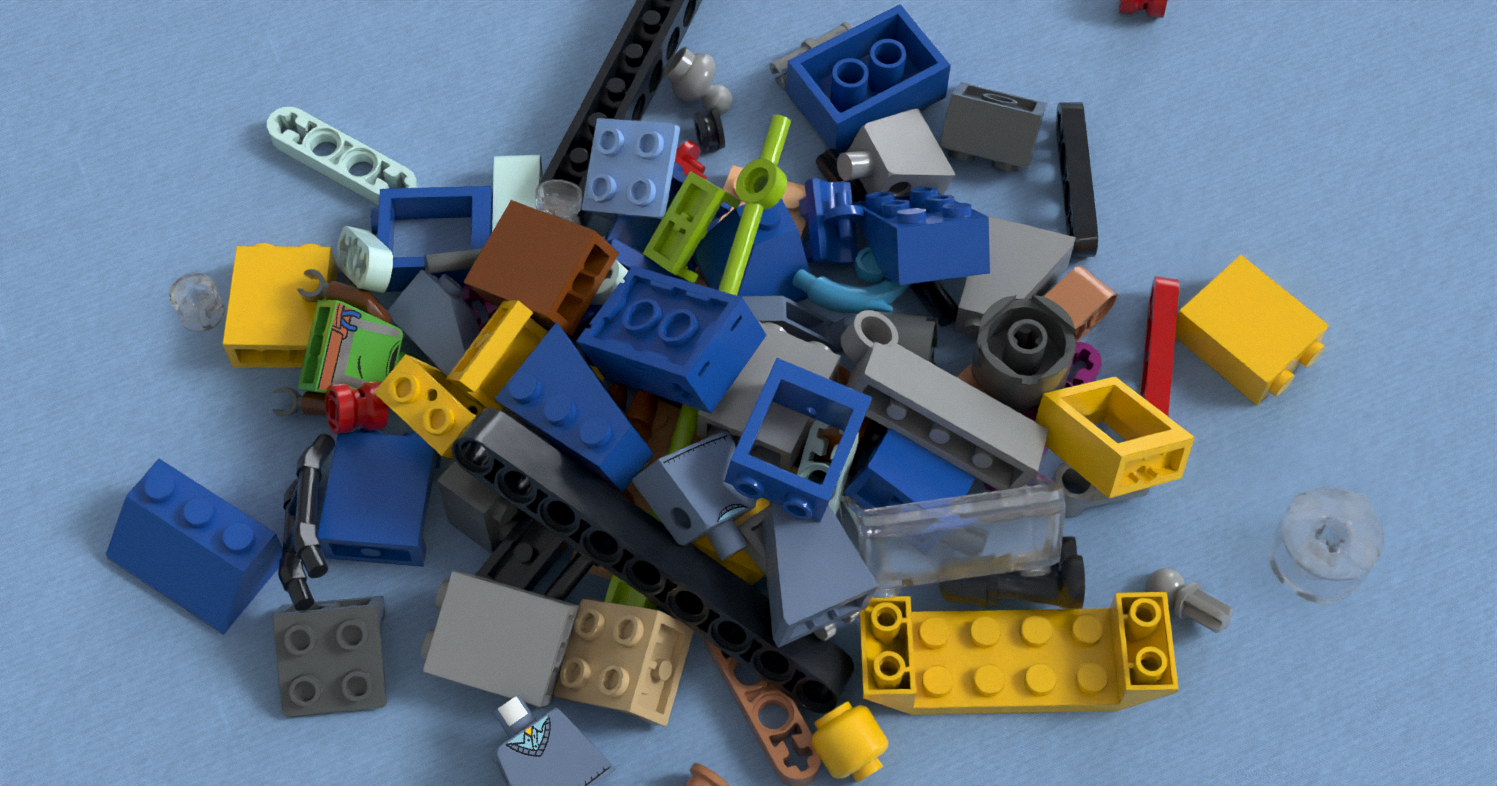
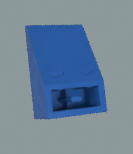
[852,187,990,285]

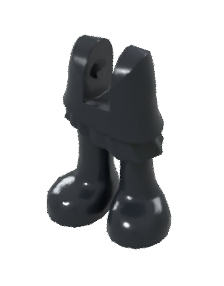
[936,536,1085,610]

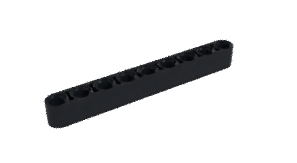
[452,408,854,714]

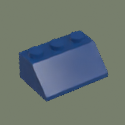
[106,458,283,635]

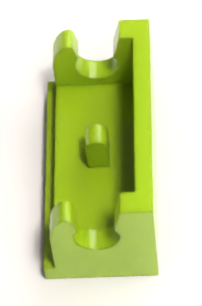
[642,171,742,283]

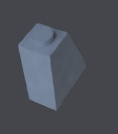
[762,502,879,648]

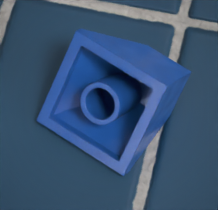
[692,199,810,303]

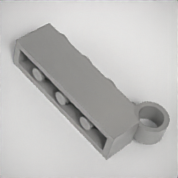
[841,310,1049,497]

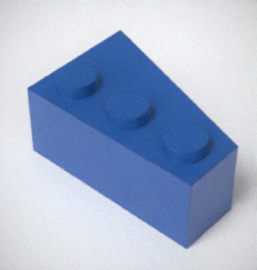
[495,322,654,494]

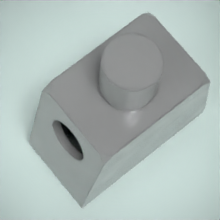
[837,108,956,197]

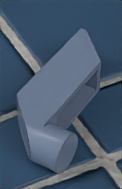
[741,296,854,353]

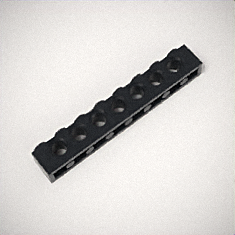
[539,0,702,227]

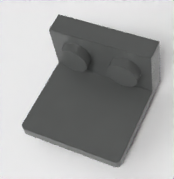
[272,596,387,717]

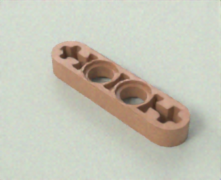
[703,637,821,786]

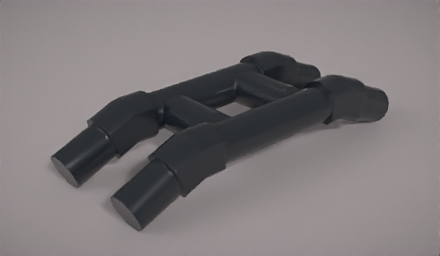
[278,434,335,611]

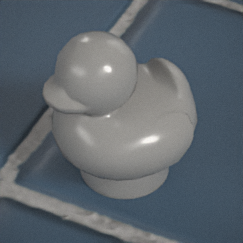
[663,47,733,115]

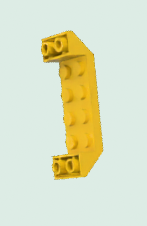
[859,592,1178,715]

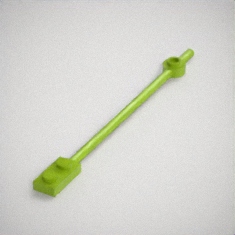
[604,115,791,610]

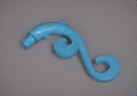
[792,247,910,313]

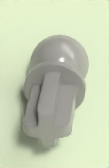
[1146,568,1233,633]

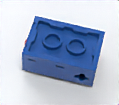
[576,266,767,414]

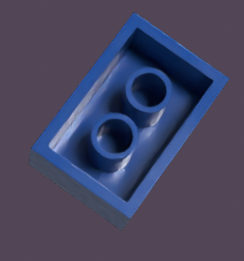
[787,4,951,153]

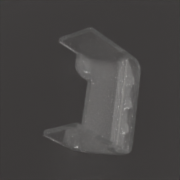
[840,472,1066,598]

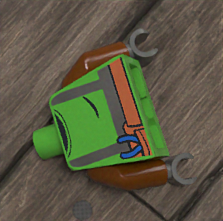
[272,269,420,417]

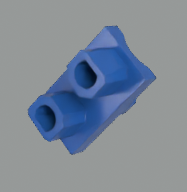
[799,178,865,266]

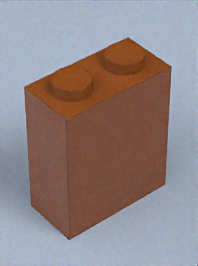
[464,200,619,337]

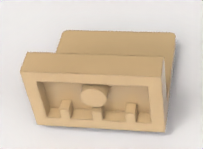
[554,599,694,727]

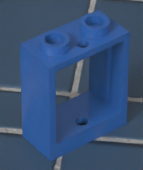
[371,186,493,292]
[724,358,873,522]

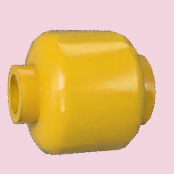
[811,701,889,783]

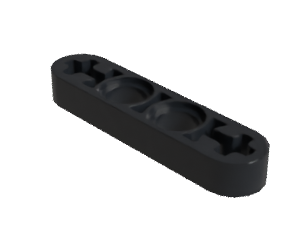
[1056,102,1098,257]

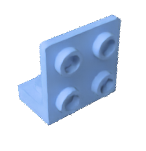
[581,118,680,221]

